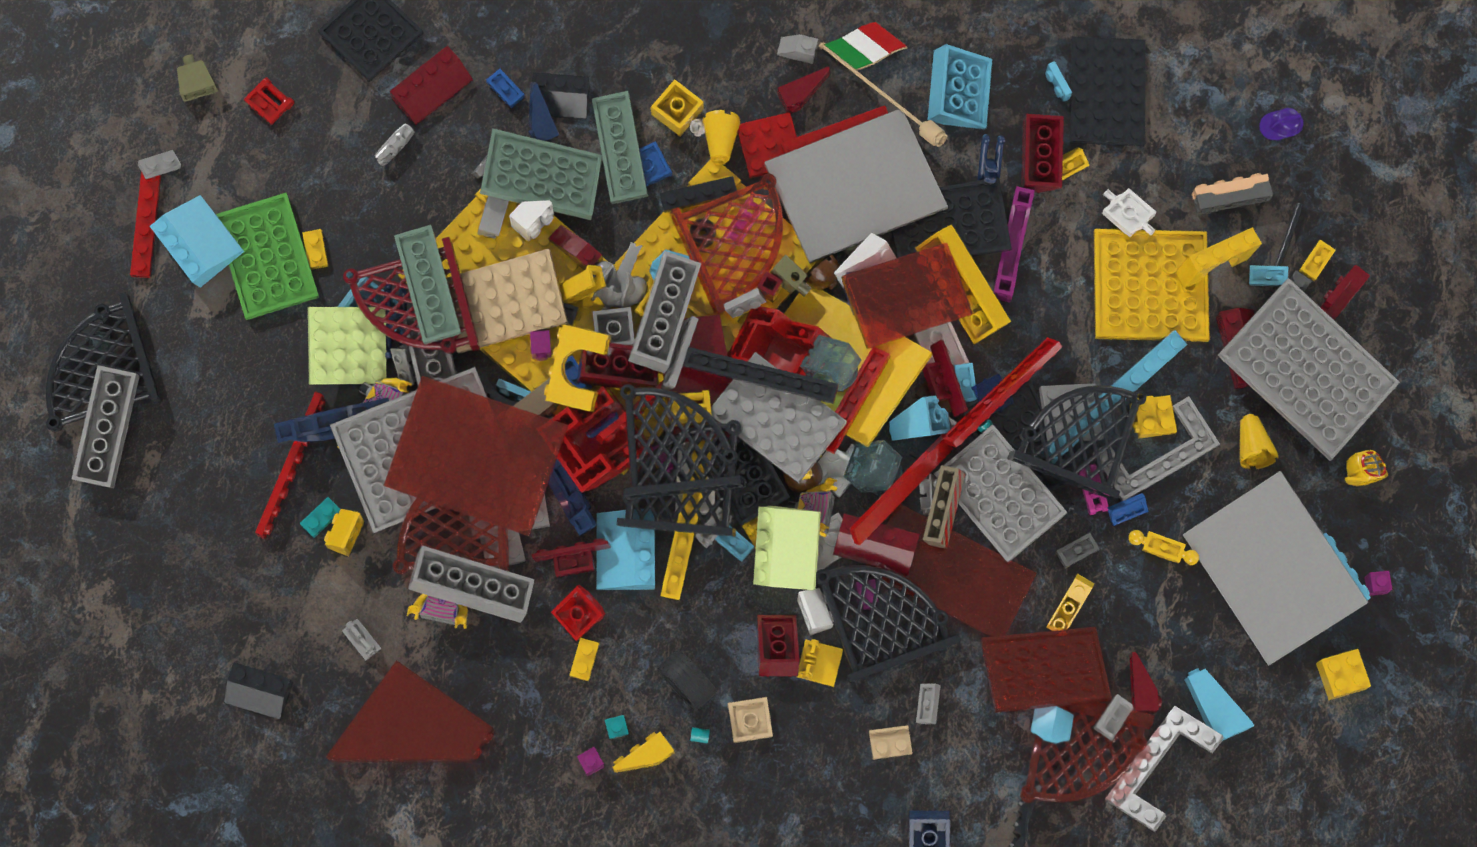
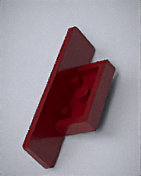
[1320,265,1370,320]
[922,340,968,417]
[532,539,611,577]

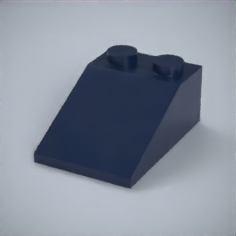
[909,811,950,847]

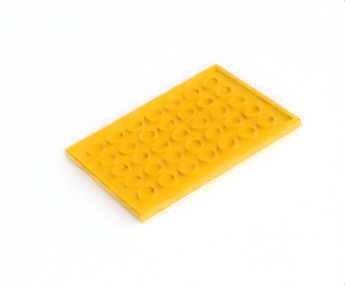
[784,287,933,447]

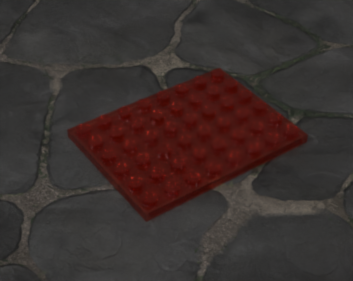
[384,376,568,536]

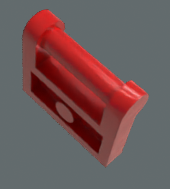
[244,77,295,125]

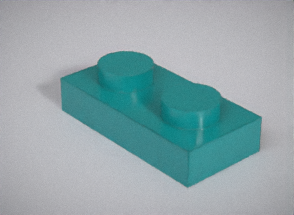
[300,497,340,538]

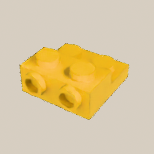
[1130,395,1177,439]

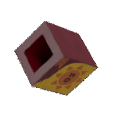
[757,271,783,303]

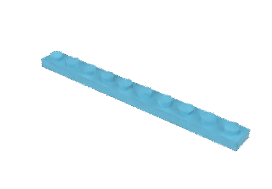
[1041,330,1187,464]

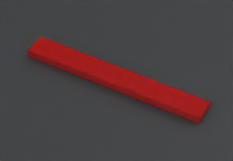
[849,434,953,545]

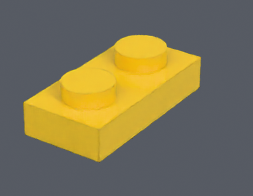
[302,229,328,270]
[1299,240,1335,281]
[570,638,599,681]

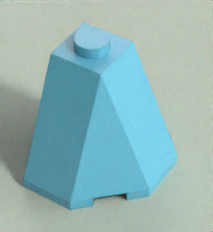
[889,396,950,441]

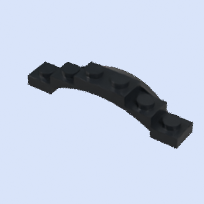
[1008,754,1083,847]

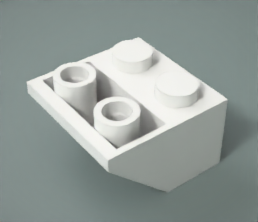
[509,200,554,242]

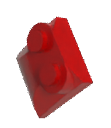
[551,585,605,641]

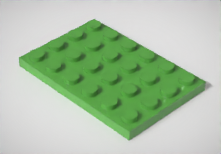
[216,193,319,320]

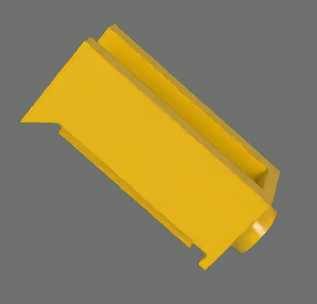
[559,265,606,303]

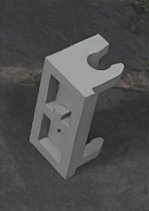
[477,196,509,238]
[1093,694,1133,741]

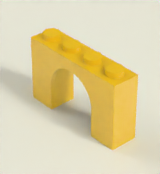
[1176,227,1262,288]
[544,324,612,411]

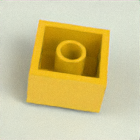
[651,80,704,136]
[1316,649,1371,700]

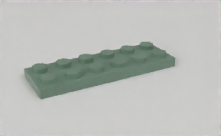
[592,91,648,204]
[394,225,462,345]

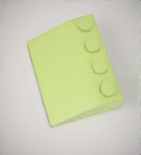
[753,506,821,590]

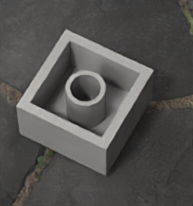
[593,307,635,346]

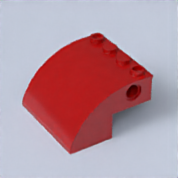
[727,306,832,377]
[538,386,653,493]

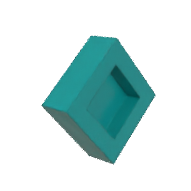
[605,715,629,740]

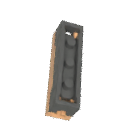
[1192,173,1273,215]

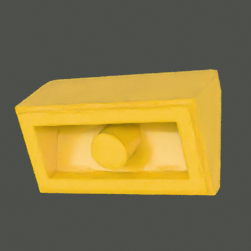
[1062,148,1090,180]

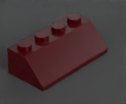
[390,45,473,126]
[1021,114,1064,193]
[1216,308,1254,389]
[577,343,658,389]
[833,513,919,576]

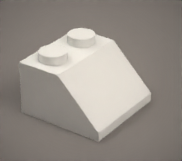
[797,588,834,636]

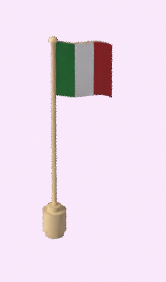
[819,22,947,147]

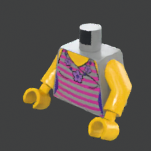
[359,378,412,403]
[787,477,837,538]
[407,594,468,629]

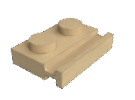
[869,725,912,760]

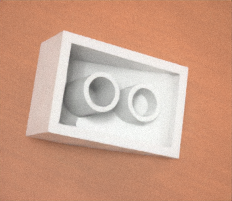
[834,233,899,288]

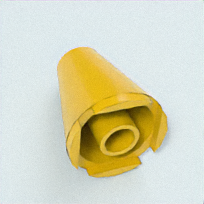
[703,110,740,165]
[1240,414,1279,469]

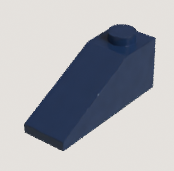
[528,82,559,141]

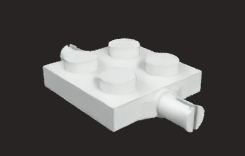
[1102,188,1156,237]
[818,444,862,498]

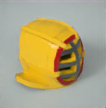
[1345,450,1388,487]

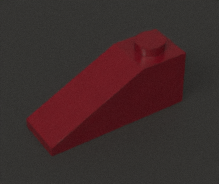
[777,66,830,113]
[548,225,603,270]
[1129,652,1162,713]

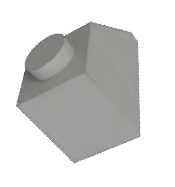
[777,35,818,64]

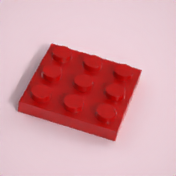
[737,112,797,178]

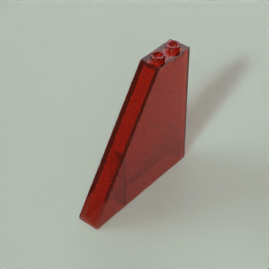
[326,660,494,763]

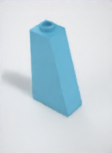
[1185,668,1254,741]

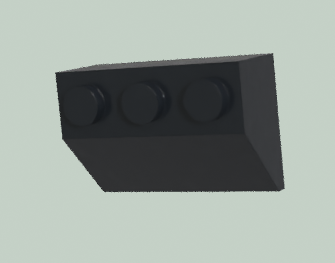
[532,72,590,120]
[224,662,293,720]

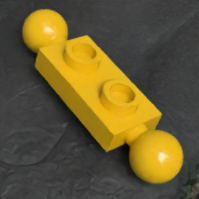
[1129,530,1199,565]

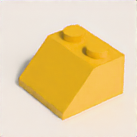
[324,509,364,557]

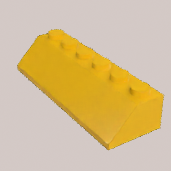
[915,225,1011,344]

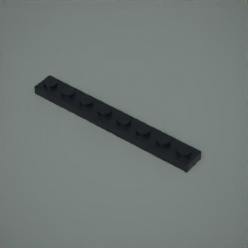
[683,347,839,404]

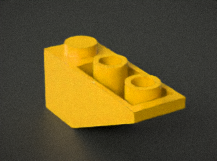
[1046,574,1094,637]
[612,732,674,773]

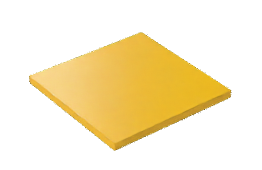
[1094,229,1210,342]

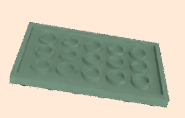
[480,129,602,220]

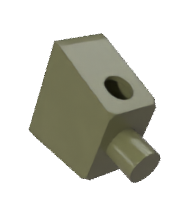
[177,54,218,102]
[770,254,811,297]

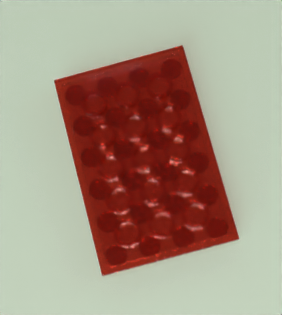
[841,243,973,349]
[981,627,1112,713]

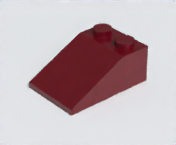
[757,615,800,676]

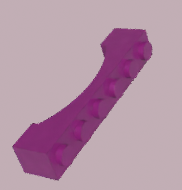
[993,186,1035,302]

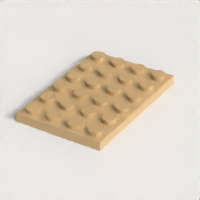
[447,249,568,353]

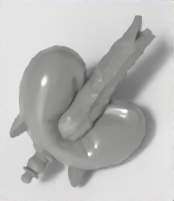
[591,242,647,310]

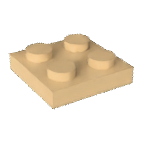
[728,697,773,743]

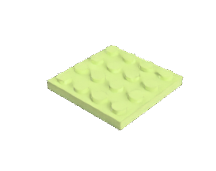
[308,307,387,385]

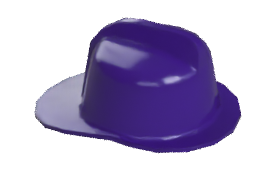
[1259,108,1303,140]

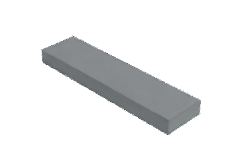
[661,316,698,390]

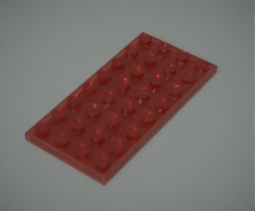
[866,504,1037,642]

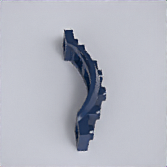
[274,397,389,443]
[524,426,597,536]

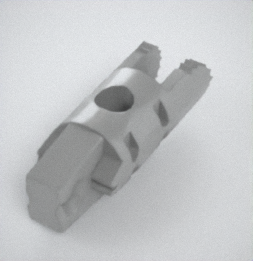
[375,123,415,166]

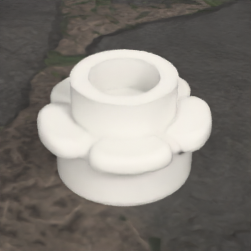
[690,118,705,137]

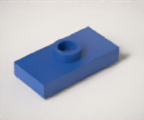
[1107,493,1148,526]

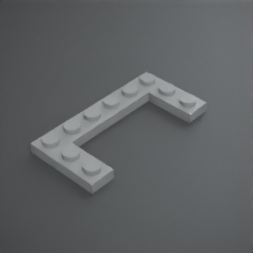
[1092,397,1220,501]
[1105,706,1224,832]

